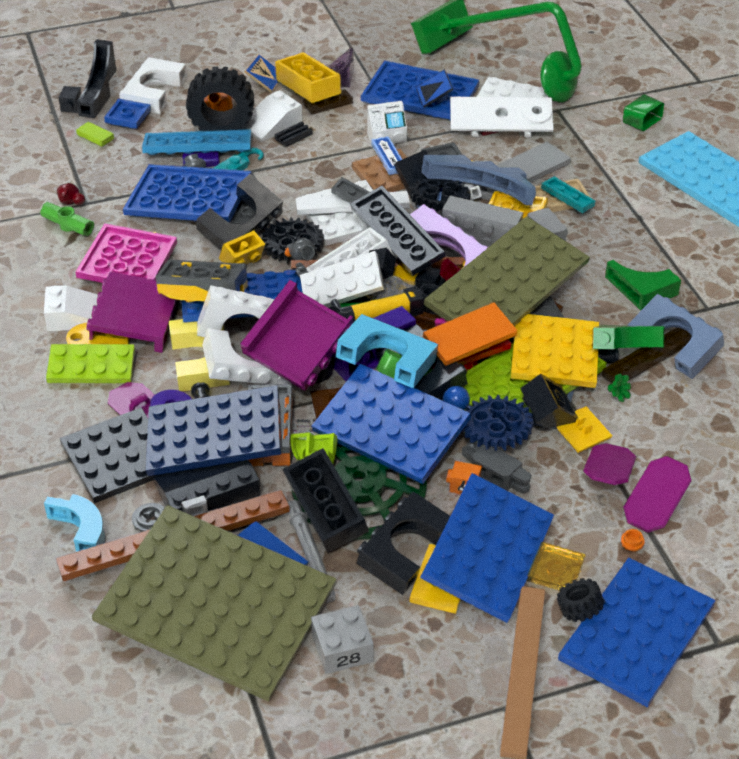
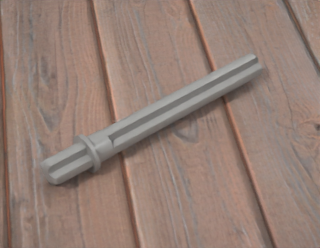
[288,500,335,603]

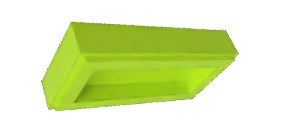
[76,121,114,147]

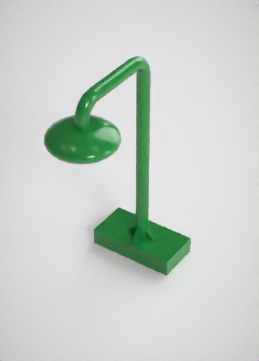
[411,0,582,103]

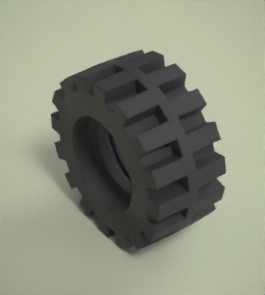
[557,578,604,622]

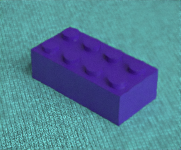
[332,306,416,382]

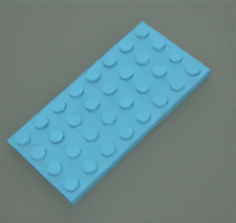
[638,131,739,227]

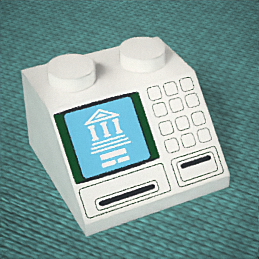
[367,101,407,144]

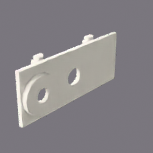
[450,97,553,138]

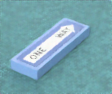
[371,136,402,175]

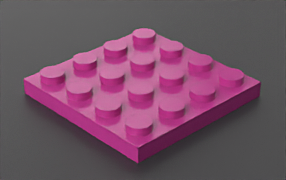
[75,223,177,283]

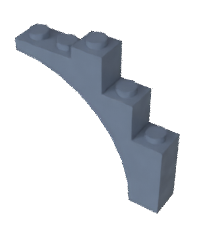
[422,155,536,205]

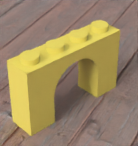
[169,319,230,391]

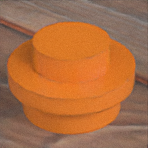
[621,529,645,551]

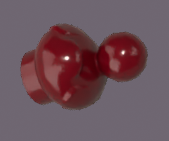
[57,183,85,205]

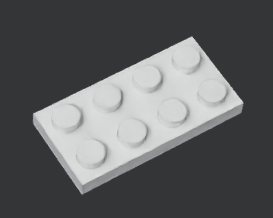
[300,251,384,307]

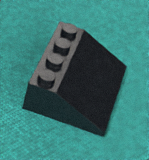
[151,460,260,511]

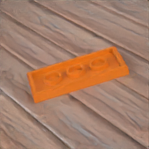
[423,302,518,366]

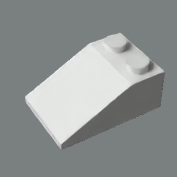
[242,90,302,142]
[44,285,98,331]

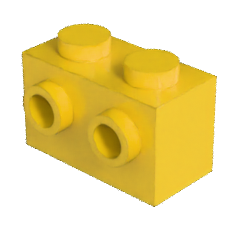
[219,231,265,265]

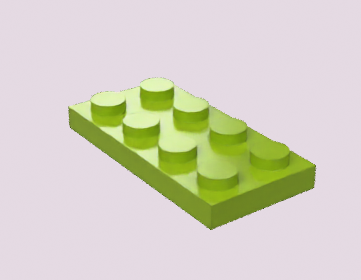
[46,344,135,383]

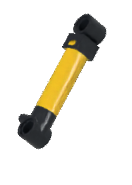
[327,283,439,323]

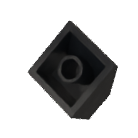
[520,374,578,428]

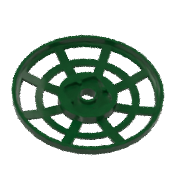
[292,443,427,540]

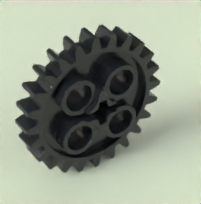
[410,178,471,212]
[262,217,324,263]

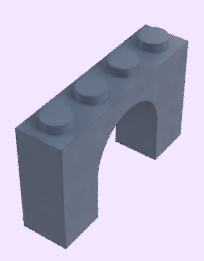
[628,294,724,379]

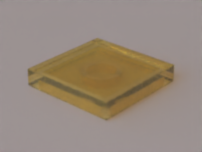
[526,542,586,591]

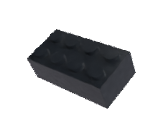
[282,448,369,553]

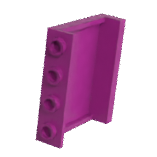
[86,272,179,353]
[240,280,353,391]

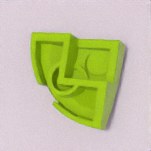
[290,432,338,464]

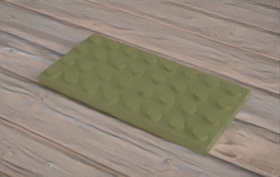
[424,216,590,349]

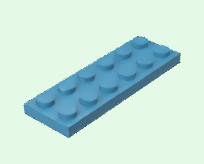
[142,129,252,155]

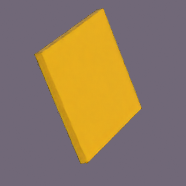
[556,406,613,453]

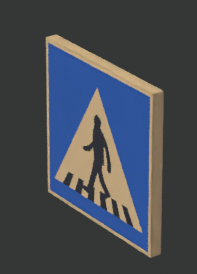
[244,53,279,92]

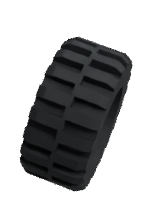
[186,66,254,131]

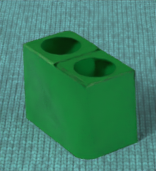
[623,94,664,131]

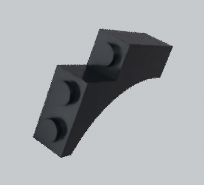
[76,39,116,119]

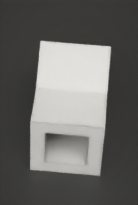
[464,183,482,200]

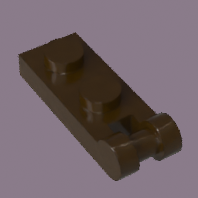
[303,89,353,114]

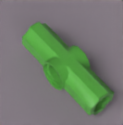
[40,202,94,237]

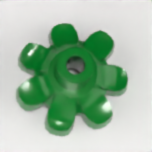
[608,374,631,402]

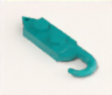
[213,148,264,170]

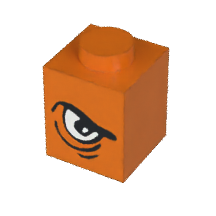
[446,461,482,494]

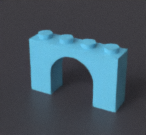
[336,314,438,388]

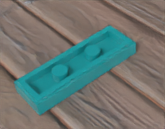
[541,176,596,213]

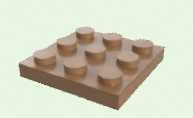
[352,149,407,192]

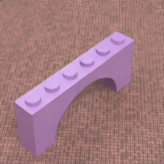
[410,204,488,267]

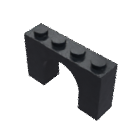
[196,174,283,250]
[375,324,468,400]
[357,491,450,595]

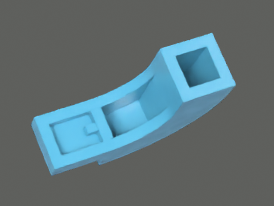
[44,494,105,552]

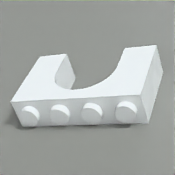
[120,57,187,114]
[197,285,274,337]
[202,329,292,385]

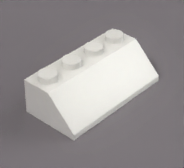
[306,227,394,272]

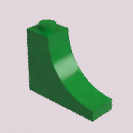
[605,260,681,311]
[593,325,665,349]

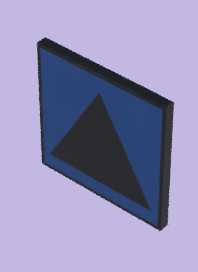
[416,69,453,108]

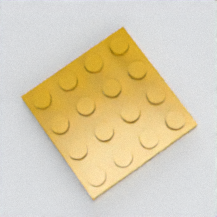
[510,314,599,388]

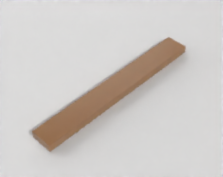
[500,586,545,759]

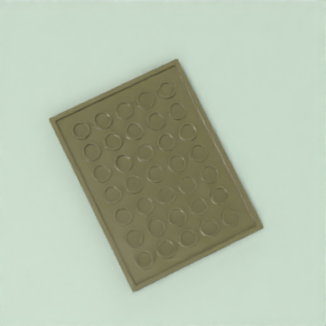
[92,505,337,702]

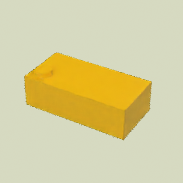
[275,52,341,103]

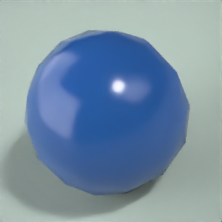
[443,386,470,410]

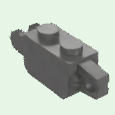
[462,442,532,494]

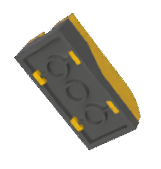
[156,259,248,302]

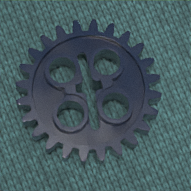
[462,395,533,451]

